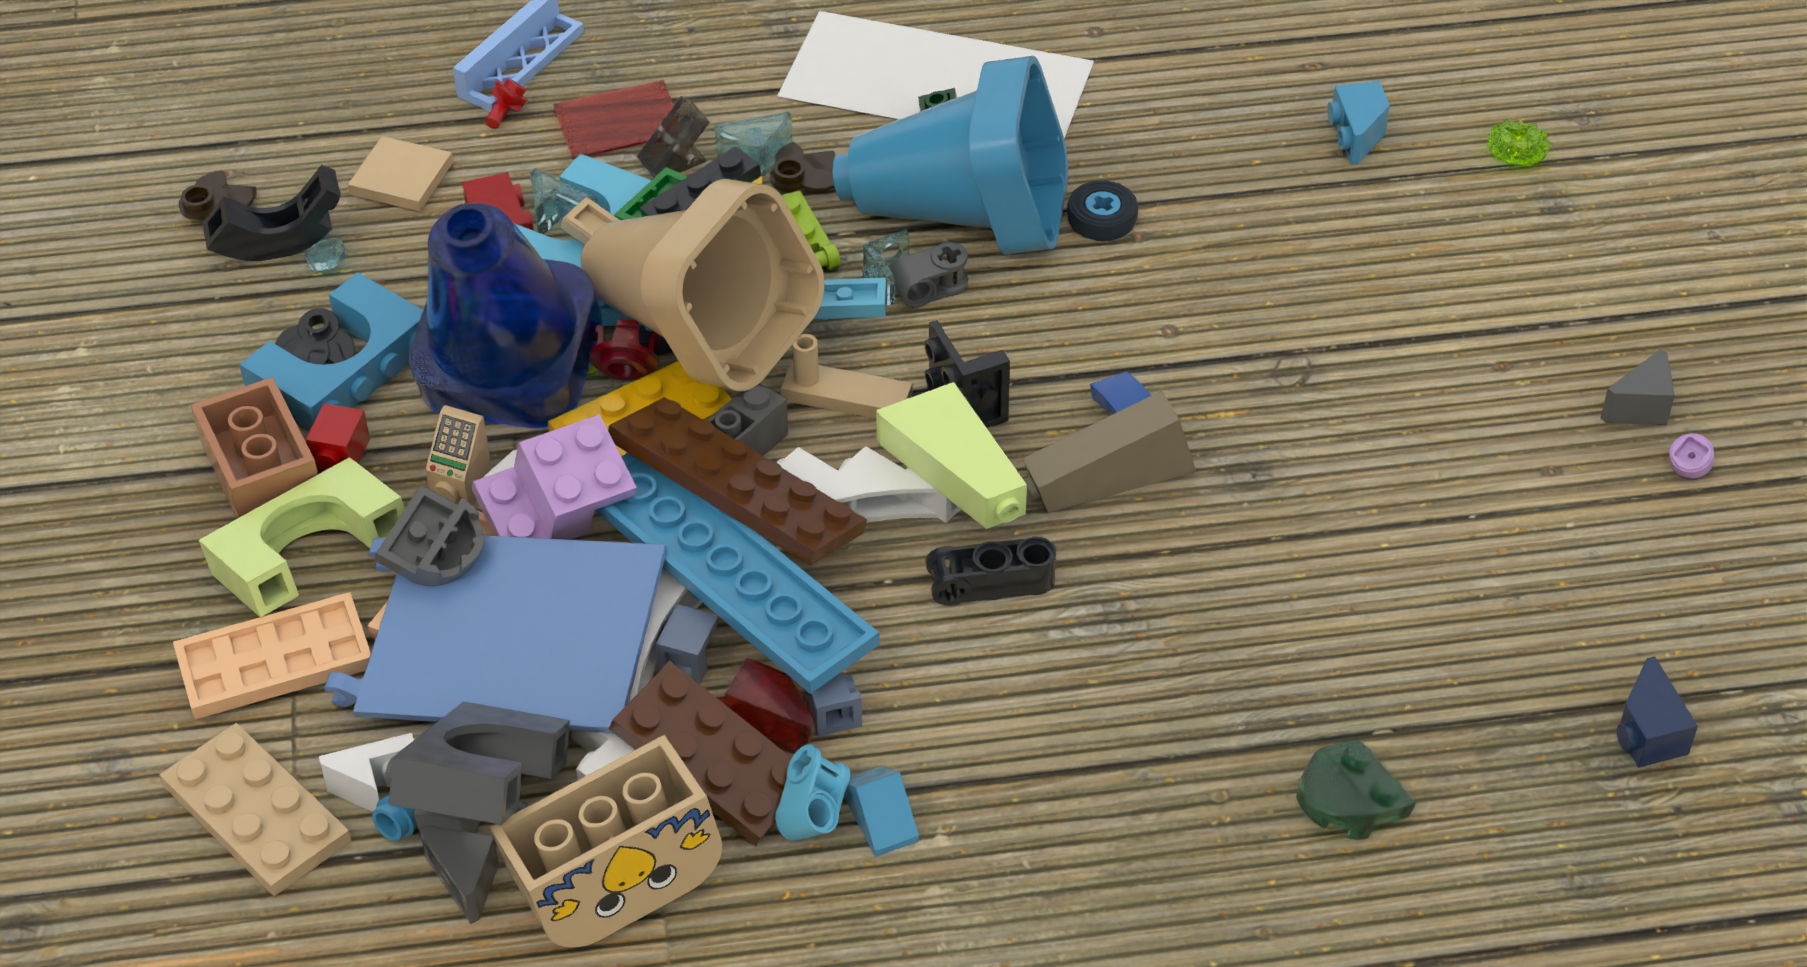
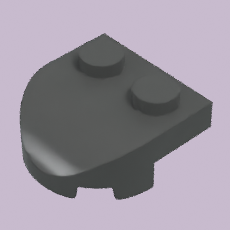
[374,485,485,586]

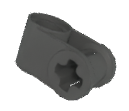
[888,242,968,308]

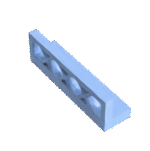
[453,0,584,111]

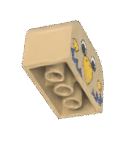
[490,735,722,948]

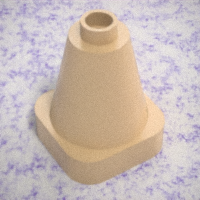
[581,179,824,391]

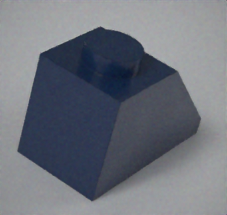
[1617,656,1698,768]

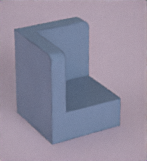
[656,604,718,684]

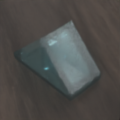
[714,111,792,177]

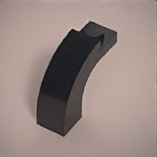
[202,164,341,261]

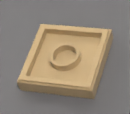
[348,136,453,212]

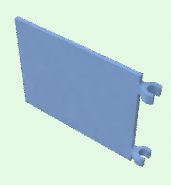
[325,536,667,733]

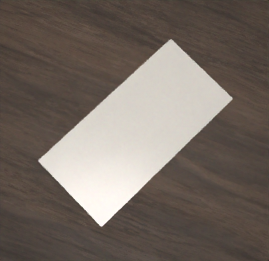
[777,11,1094,138]

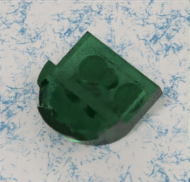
[1296,739,1416,840]

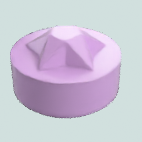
[1669,433,1715,479]

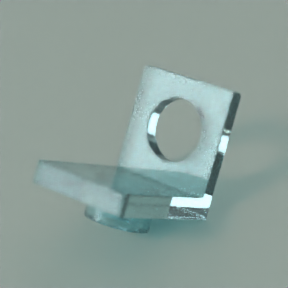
[862,230,909,306]

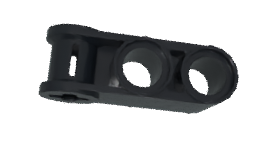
[925,536,1056,606]

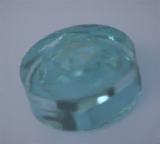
[305,238,348,271]

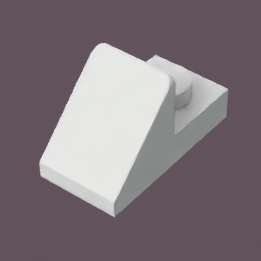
[319,733,414,812]

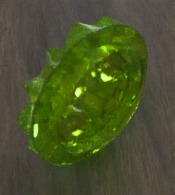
[1487,119,1550,166]

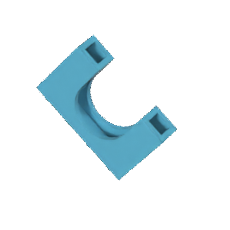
[492,154,651,290]

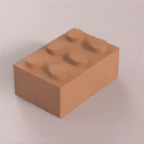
[191,377,318,519]

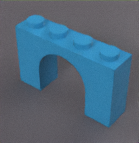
[239,272,434,432]

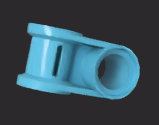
[775,744,851,841]

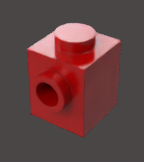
[306,403,370,471]

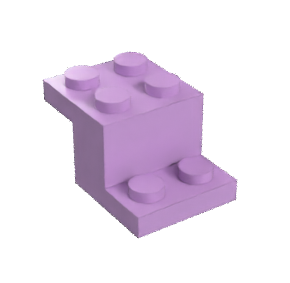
[472,414,637,540]

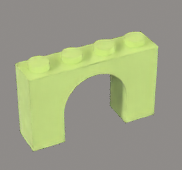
[199,457,405,618]

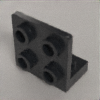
[924,320,1010,428]

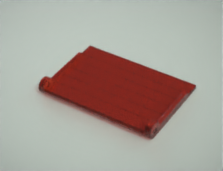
[553,80,684,159]

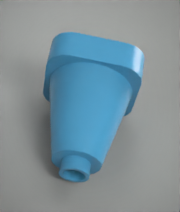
[833,56,1068,254]

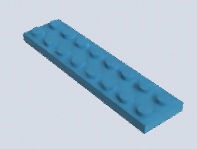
[595,453,880,694]

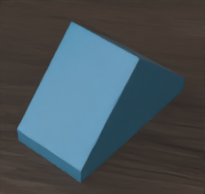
[844,766,919,857]

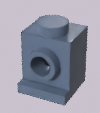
[803,671,862,736]

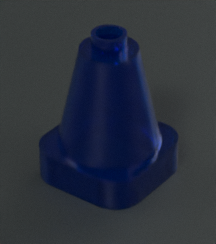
[408,203,602,428]

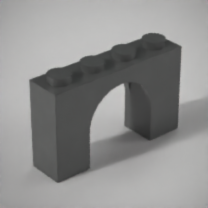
[385,701,570,825]

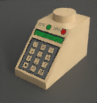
[426,405,492,506]

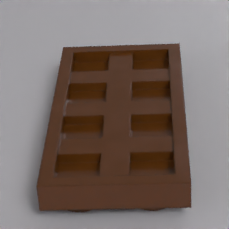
[609,661,802,846]

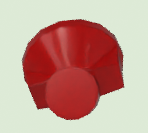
[485,77,529,129]

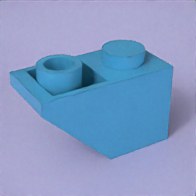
[1327,81,1390,165]

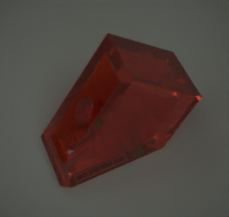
[723,658,814,754]

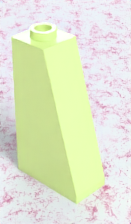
[876,382,1027,529]

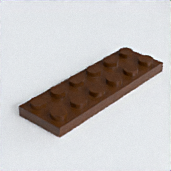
[608,397,867,566]

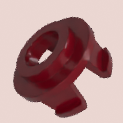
[589,319,660,381]

